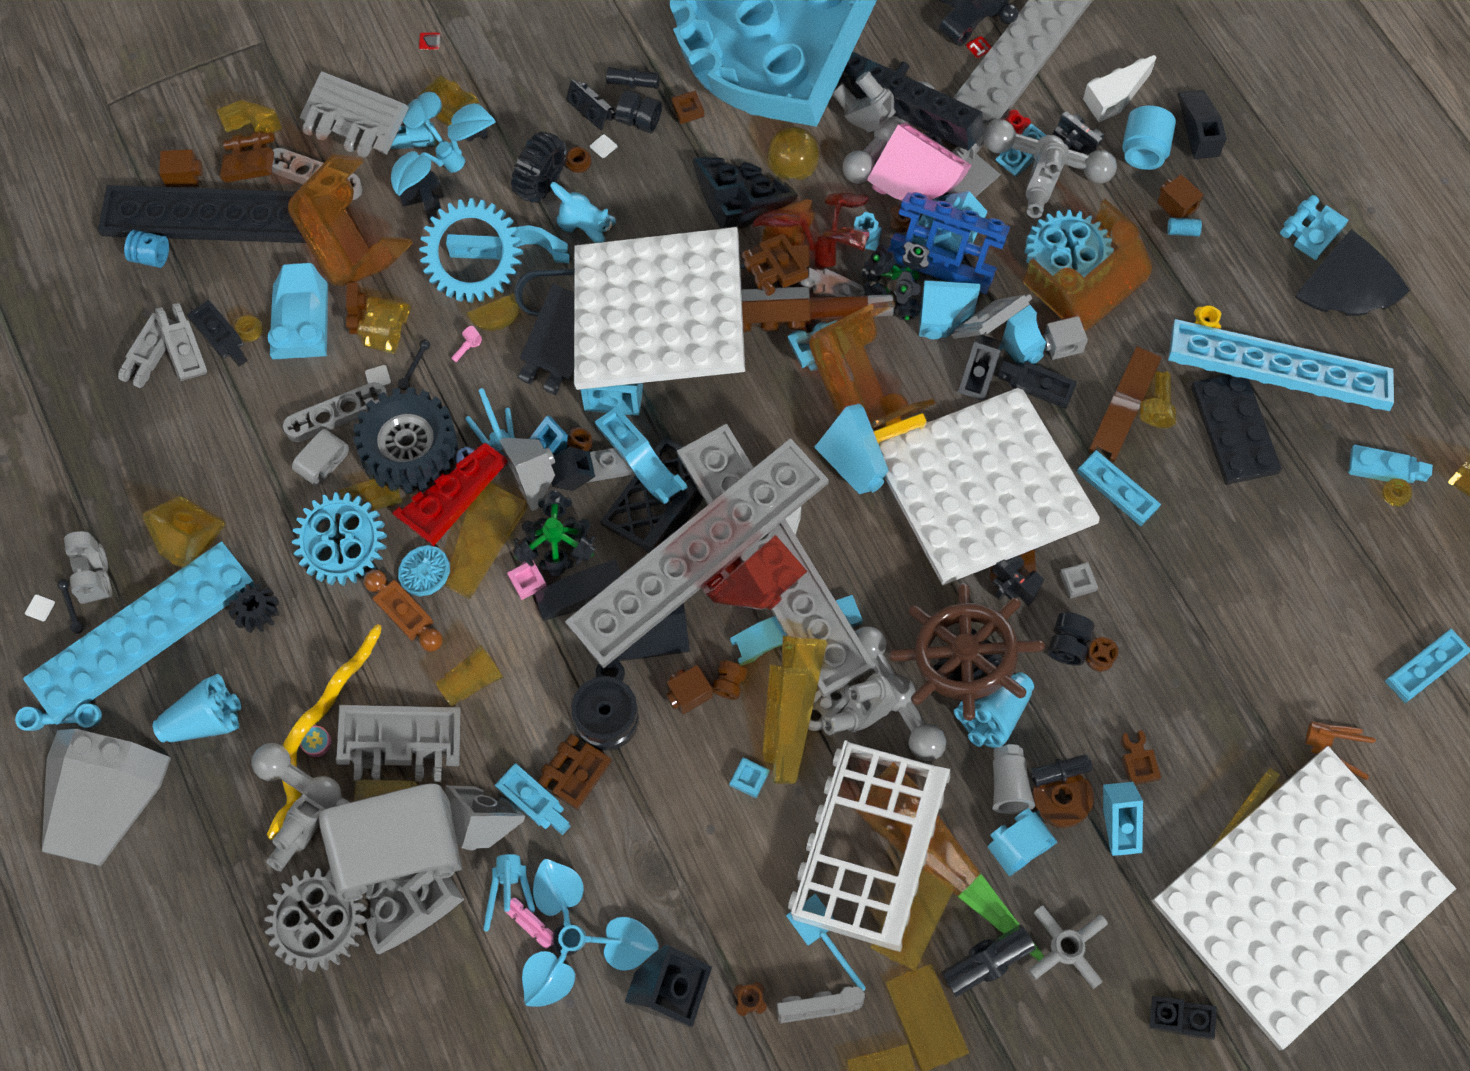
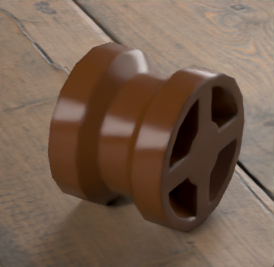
[1085,637,1118,672]

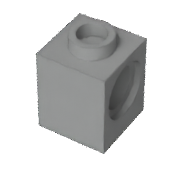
[1042,316,1088,360]

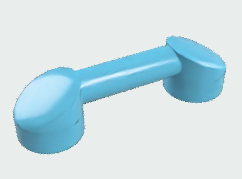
[15,704,102,731]

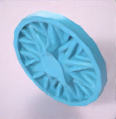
[398,545,450,597]

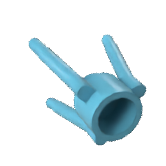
[465,388,515,456]
[483,854,535,931]

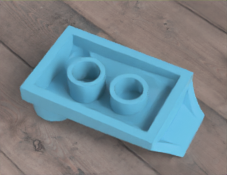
[268,263,328,359]

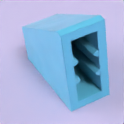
[814,404,889,494]

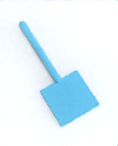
[786,894,865,990]

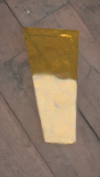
[444,483,528,599]

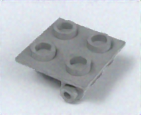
[948,143,1001,197]

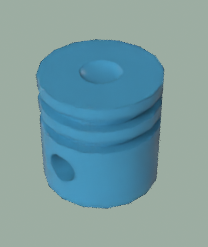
[124,230,169,268]

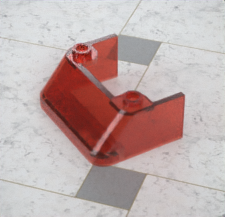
[702,535,808,610]

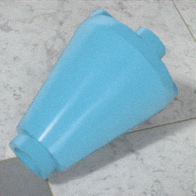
[954,672,1034,748]
[153,674,241,743]

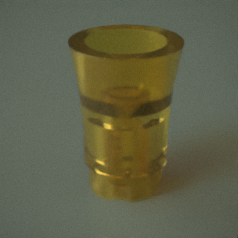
[436,644,504,706]

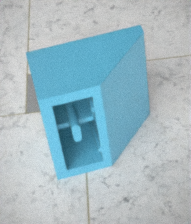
[912,191,988,254]

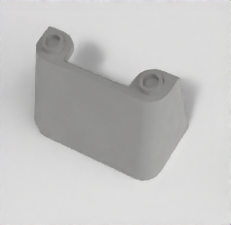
[318,784,462,902]

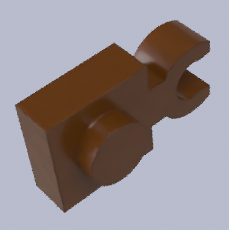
[346,283,367,335]
[1121,730,1161,785]

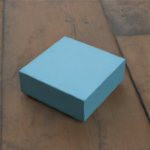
[729,757,769,799]

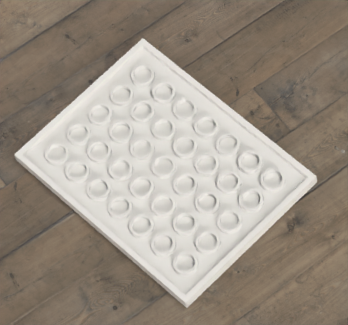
[1152,746,1456,1050]

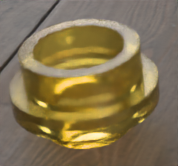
[235,315,263,342]
[1382,479,1412,507]

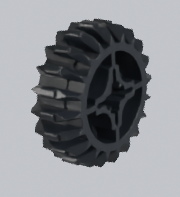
[511,131,567,203]

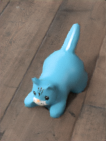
[550,182,616,243]

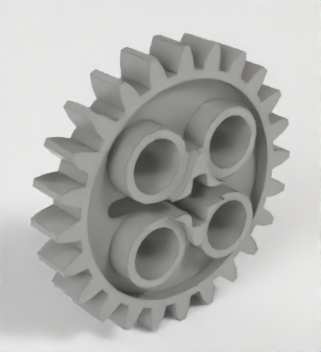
[264,869,367,972]

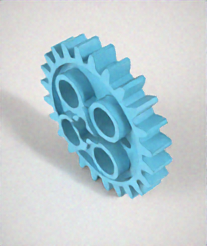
[1025,210,1114,292]
[292,492,387,586]

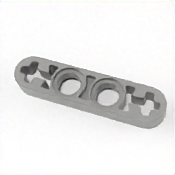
[272,148,363,200]
[283,382,388,442]

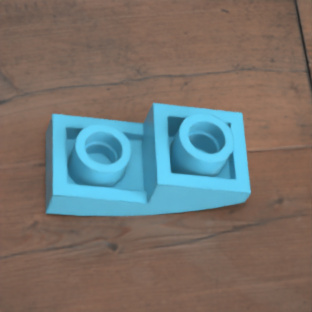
[996,124,1046,177]

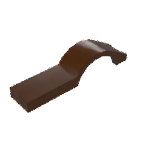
[1089,347,1162,462]

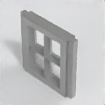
[951,294,1033,339]

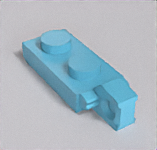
[1348,445,1433,485]
[495,763,571,835]

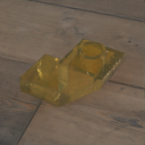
[217,100,282,133]

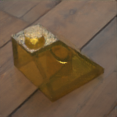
[143,496,225,568]

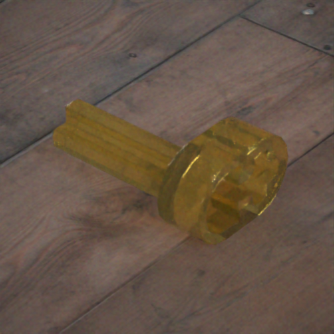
[1140,371,1176,429]

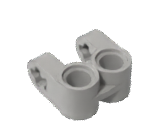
[64,532,112,604]

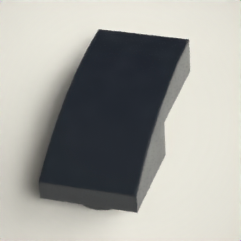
[1149,996,1217,1040]

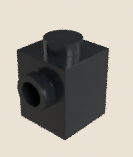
[551,447,595,491]

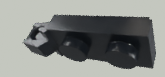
[187,300,248,367]
[997,361,1077,409]

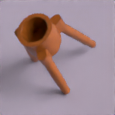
[1305,721,1376,780]

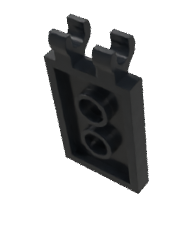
[518,284,575,396]

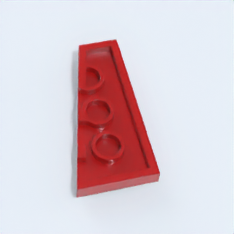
[392,443,508,546]

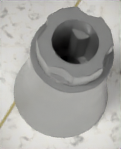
[992,744,1035,814]

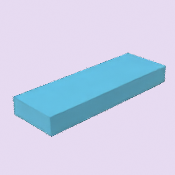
[1077,450,1161,526]
[1385,629,1470,704]

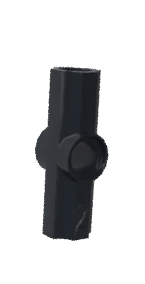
[941,924,1036,997]

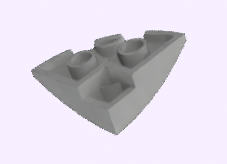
[366,870,464,954]

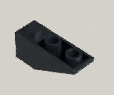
[1178,90,1227,160]

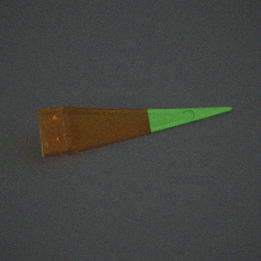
[853,762,1045,961]

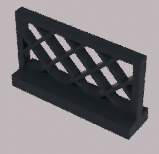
[600,437,704,554]

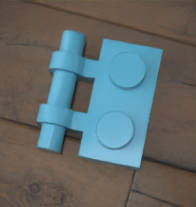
[1280,195,1348,260]

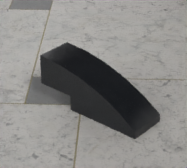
[535,559,621,621]

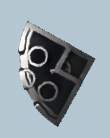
[693,157,798,229]
[1295,229,1410,316]

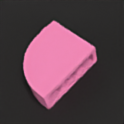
[867,123,971,200]

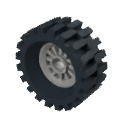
[353,387,458,494]

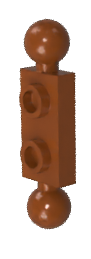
[363,570,443,652]

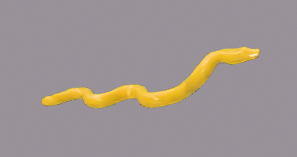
[267,624,381,840]

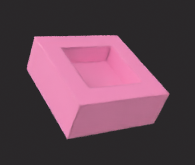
[507,561,547,600]

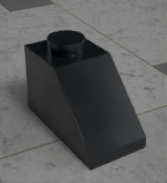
[958,335,1005,401]

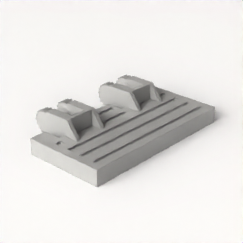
[299,71,409,158]
[336,705,460,782]

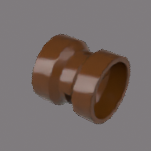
[711,661,748,700]

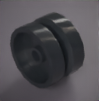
[571,676,639,751]

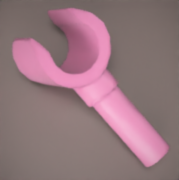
[451,326,482,362]

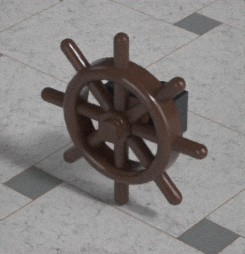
[889,584,1045,721]

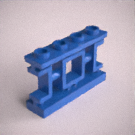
[887,192,1010,294]

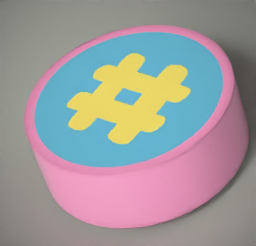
[300,726,331,757]

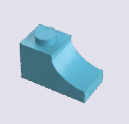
[1002,305,1046,364]

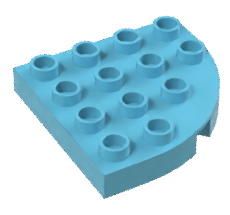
[670,0,877,127]

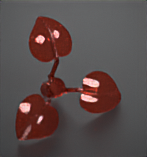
[753,192,870,267]

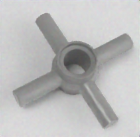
[1028,906,1108,989]

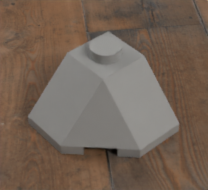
[499,438,555,511]
[445,786,525,850]

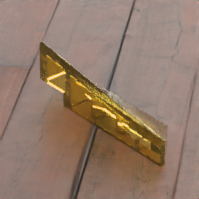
[763,635,827,784]

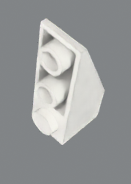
[1083,55,1156,122]

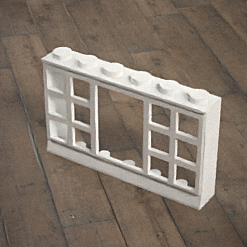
[788,740,950,952]

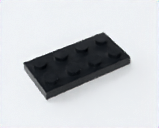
[1191,375,1282,485]

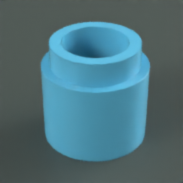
[1122,106,1176,170]

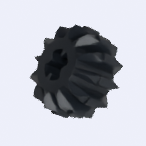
[229,583,280,633]

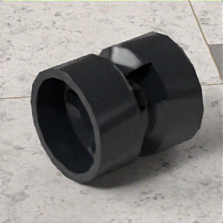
[615,89,662,134]
[1047,612,1095,666]

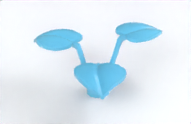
[391,92,496,196]
[522,859,659,1007]

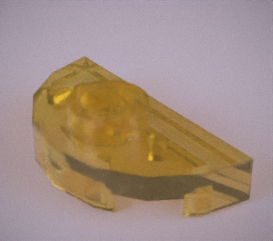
[467,293,519,331]

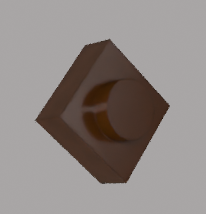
[671,90,705,124]

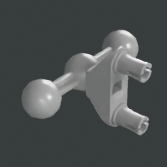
[832,71,935,184]
[983,120,1117,218]
[822,627,947,761]
[251,743,350,871]

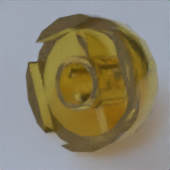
[767,126,819,180]

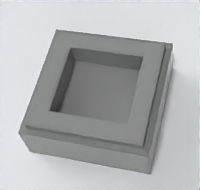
[1060,562,1098,599]

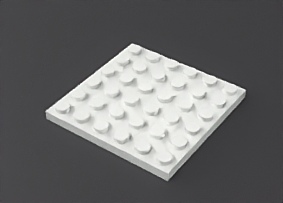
[574,227,745,390]
[879,388,1100,586]

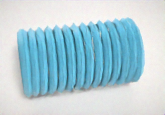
[1167,217,1202,237]

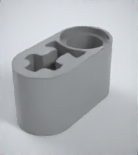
[292,429,349,486]

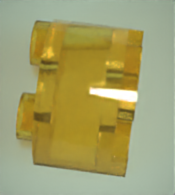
[418,75,479,126]
[357,296,411,353]

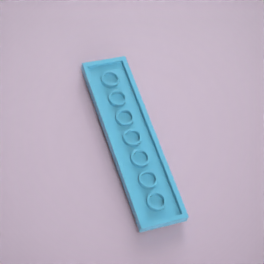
[1168,319,1394,411]
[23,541,255,725]

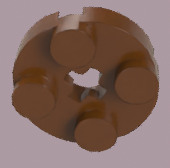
[1032,775,1094,828]

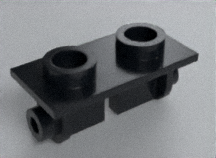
[566,79,616,131]

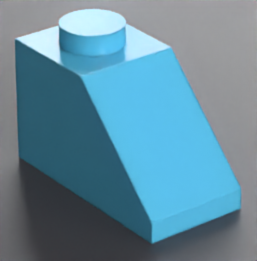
[1103,782,1143,856]

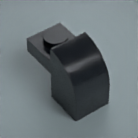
[400,170,444,224]

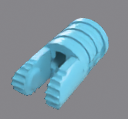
[390,122,436,149]

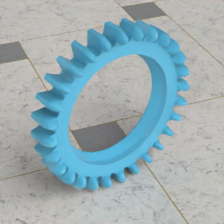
[419,198,523,303]

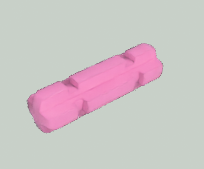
[504,898,553,949]

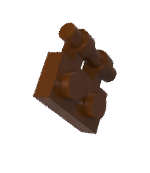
[220,131,275,183]
[742,234,809,296]
[537,734,612,810]

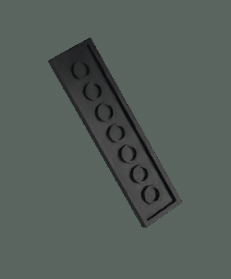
[98,185,319,243]

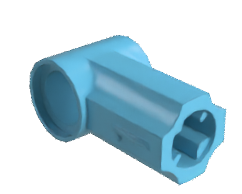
[850,212,882,251]

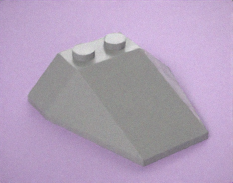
[42,729,171,866]

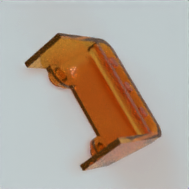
[288,154,413,286]
[1023,198,1152,331]
[810,301,935,430]

